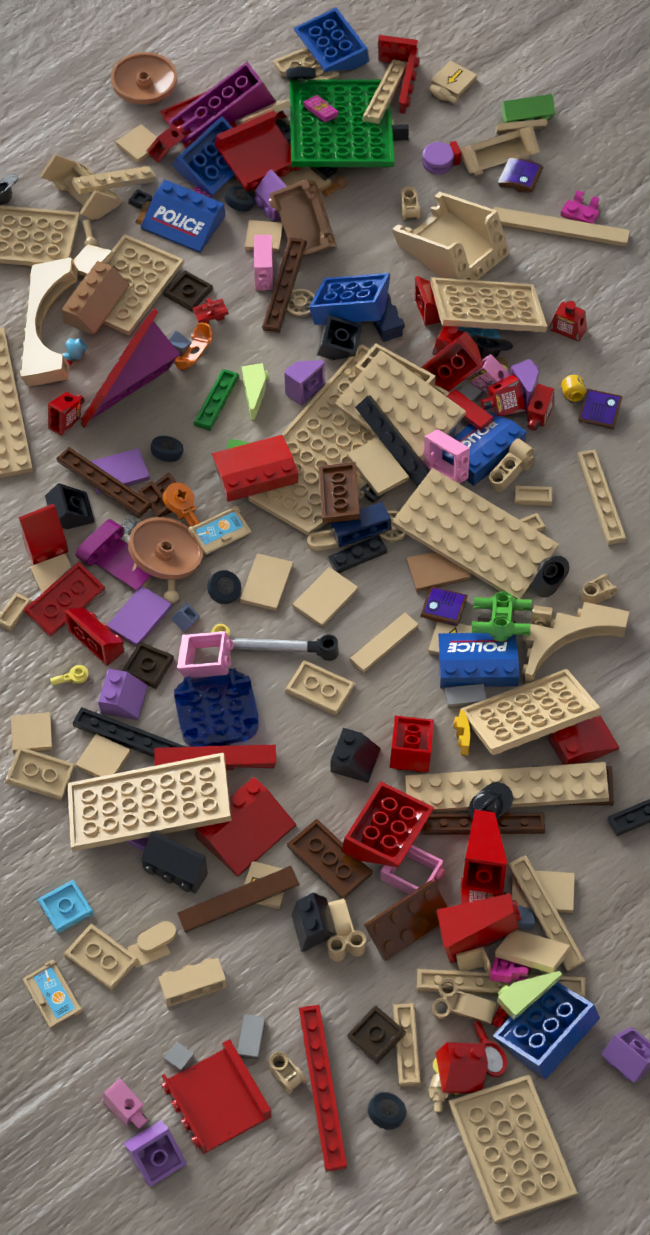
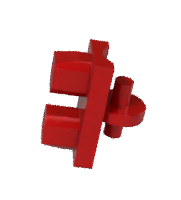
[193,298,229,324]

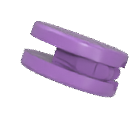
[423,142,454,174]

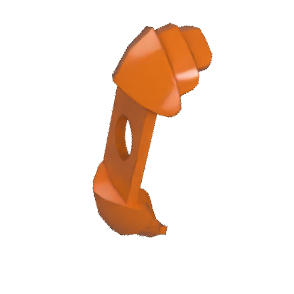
[174,323,213,371]

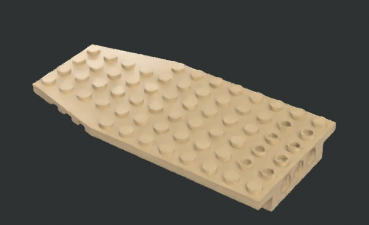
[248,343,450,536]

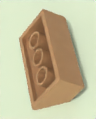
[61,260,129,335]

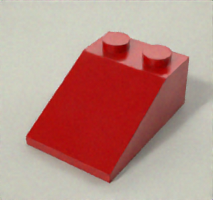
[18,503,68,565]
[389,715,434,772]
[548,716,619,765]

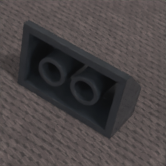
[141,831,208,894]

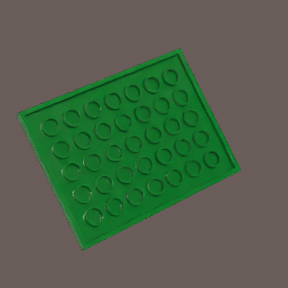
[289,79,395,168]

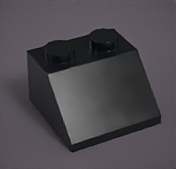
[317,315,362,360]
[45,483,95,529]
[330,728,381,783]
[291,892,337,952]

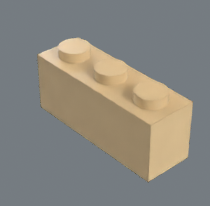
[158,958,227,1007]

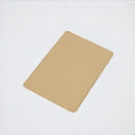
[127,943,170,968]

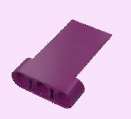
[75,519,152,590]

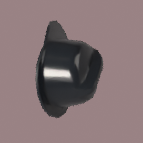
[0,174,18,205]
[471,335,513,359]
[533,556,570,597]
[468,782,513,820]

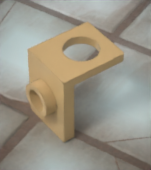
[531,605,553,628]
[456,947,491,978]

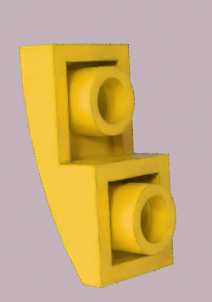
[453,710,470,756]

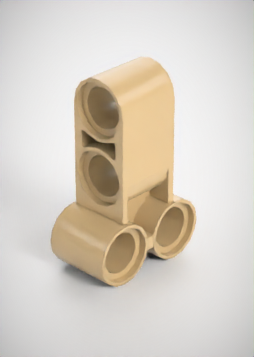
[489,438,535,492]
[327,899,366,962]
[432,978,497,1024]

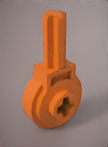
[163,482,200,527]

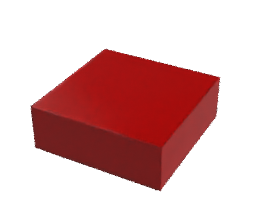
[450,141,461,166]

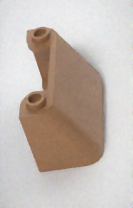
[269,179,336,257]

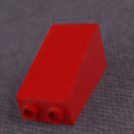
[462,810,507,895]
[437,893,521,963]

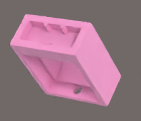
[254,235,273,291]
[424,429,470,483]
[177,631,233,678]
[381,845,445,894]

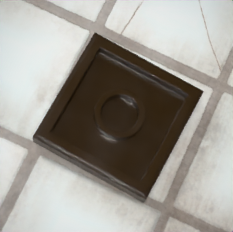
[164,270,213,312]
[122,642,174,689]
[346,1005,407,1064]

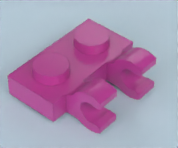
[560,190,600,224]
[490,957,532,983]

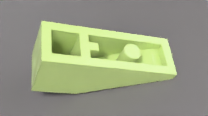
[241,363,269,420]
[497,971,562,1020]

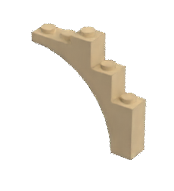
[522,602,629,684]

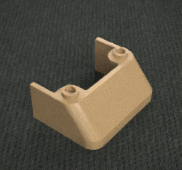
[459,126,540,176]
[40,154,123,221]

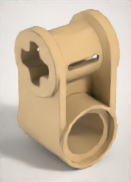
[401,187,420,220]
[581,574,618,604]
[269,1052,307,1095]

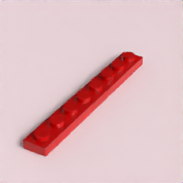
[299,1005,347,1172]

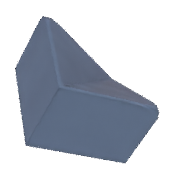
[169,331,192,356]
[171,603,200,632]
[518,905,534,930]

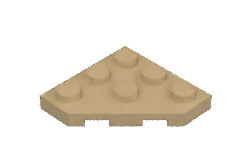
[273,47,340,79]

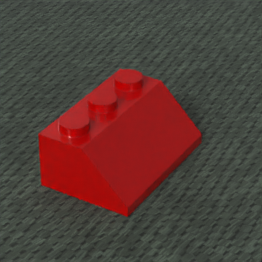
[421,331,483,392]
[65,608,124,666]

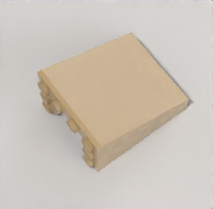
[392,192,510,280]

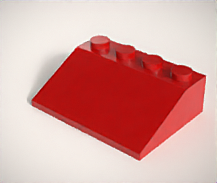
[212,435,298,502]
[195,777,296,877]
[341,781,434,868]

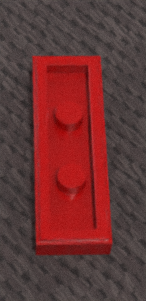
[446,389,494,431]

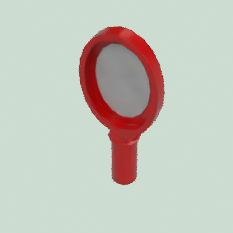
[473,1021,507,1077]

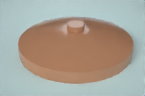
[111,52,177,104]
[128,517,203,580]

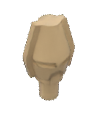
[429,85,457,104]
[429,1074,449,1113]

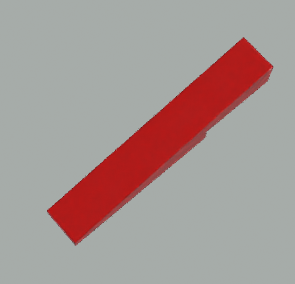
[154,744,276,770]

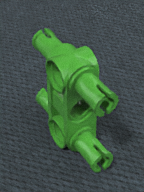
[472,591,532,641]

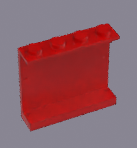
[214,110,302,192]
[161,1039,272,1154]

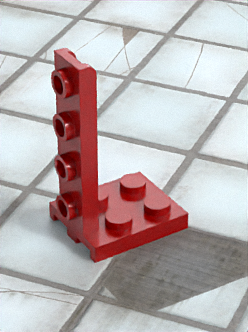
[378,35,420,114]

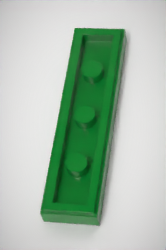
[194,368,239,431]

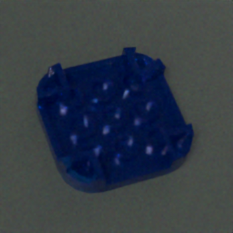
[174,668,259,747]

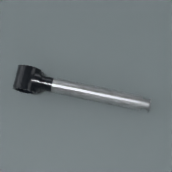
[233,634,339,661]

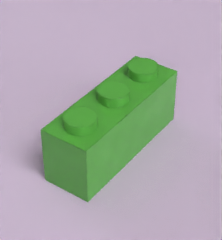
[501,94,556,123]

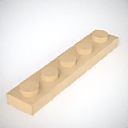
[72,166,156,194]

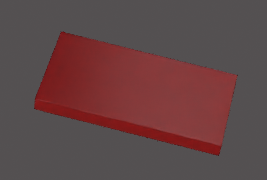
[24,562,105,637]

